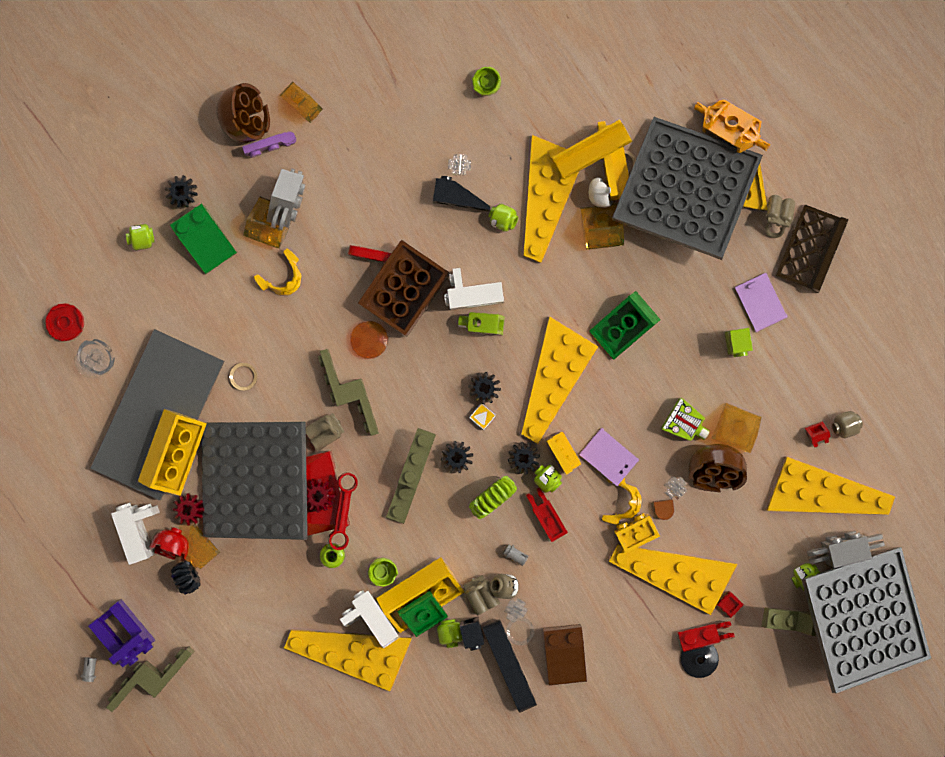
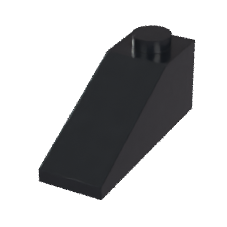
[433,176,490,212]

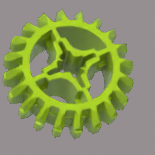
[469,476,517,519]

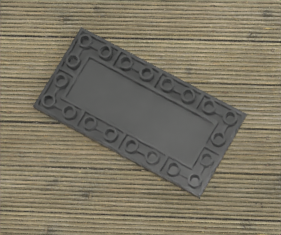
[90,329,225,500]

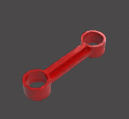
[328,472,358,550]

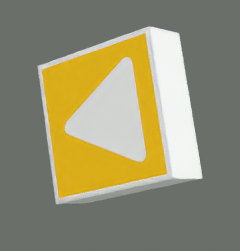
[469,403,496,430]

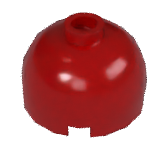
[149,527,189,562]

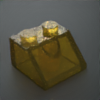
[243,196,291,249]
[580,203,624,250]
[712,403,762,453]

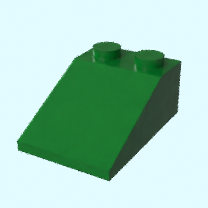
[170,203,237,274]
[589,291,661,360]

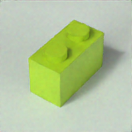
[725,328,753,357]

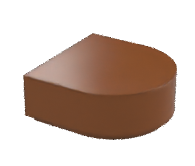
[653,499,674,520]

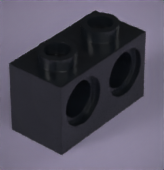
[460,616,484,651]

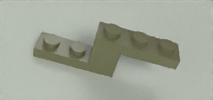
[318,349,379,436]
[386,428,436,524]
[761,607,816,636]
[106,646,195,712]

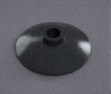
[680,645,719,678]

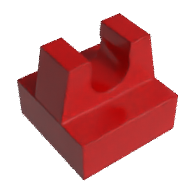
[805,421,831,448]

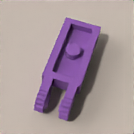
[242,132,297,158]

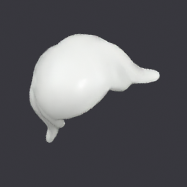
[588,177,613,208]

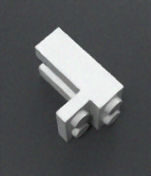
[444,268,504,310]
[111,503,160,565]
[340,590,400,648]

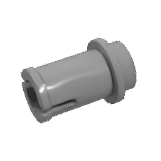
[503,544,528,566]
[80,657,97,682]

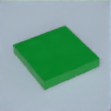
[397,591,448,637]

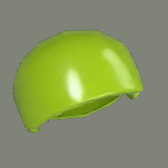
[472,67,501,96]
[368,557,398,587]

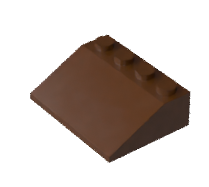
[358,240,450,337]

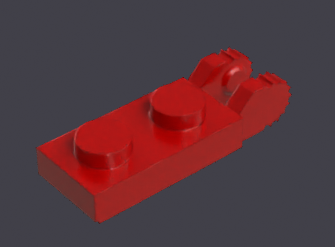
[526,488,568,542]
[678,621,735,652]

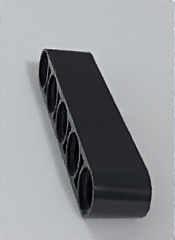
[482,619,537,713]

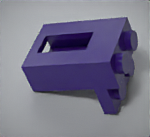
[88,599,155,668]

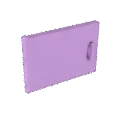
[735,273,788,332]
[579,428,639,486]

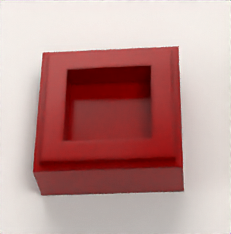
[717,590,744,618]

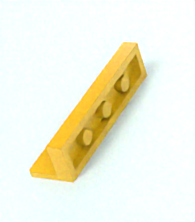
[552,120,633,179]
[597,121,629,201]

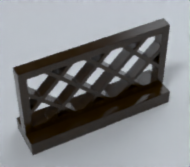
[776,205,849,293]

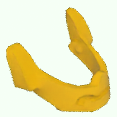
[254,248,301,295]
[602,478,642,524]

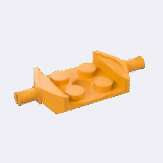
[694,100,770,153]

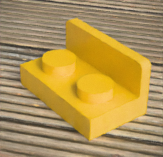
[546,432,581,475]
[614,513,660,553]

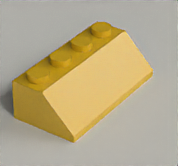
[138,409,207,496]
[376,557,464,633]

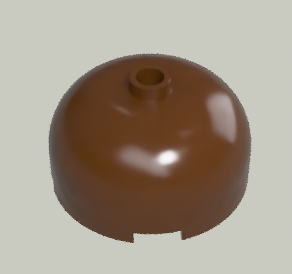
[217,83,270,143]
[688,444,747,493]

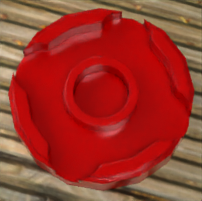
[45,303,85,341]

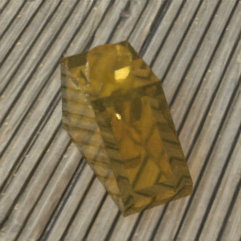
[280,81,323,123]
[188,524,221,569]

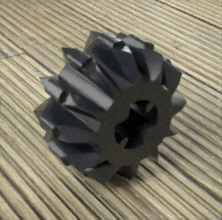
[165,175,198,208]
[468,372,501,404]
[441,441,473,473]
[508,442,540,475]
[171,560,201,595]

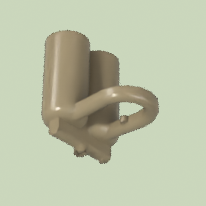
[765,195,795,238]
[306,413,345,451]
[463,575,500,616]

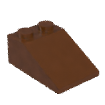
[543,624,587,686]

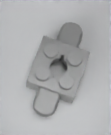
[266,168,306,230]
[807,531,885,568]

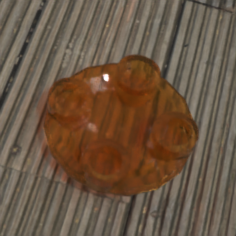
[350,321,388,359]

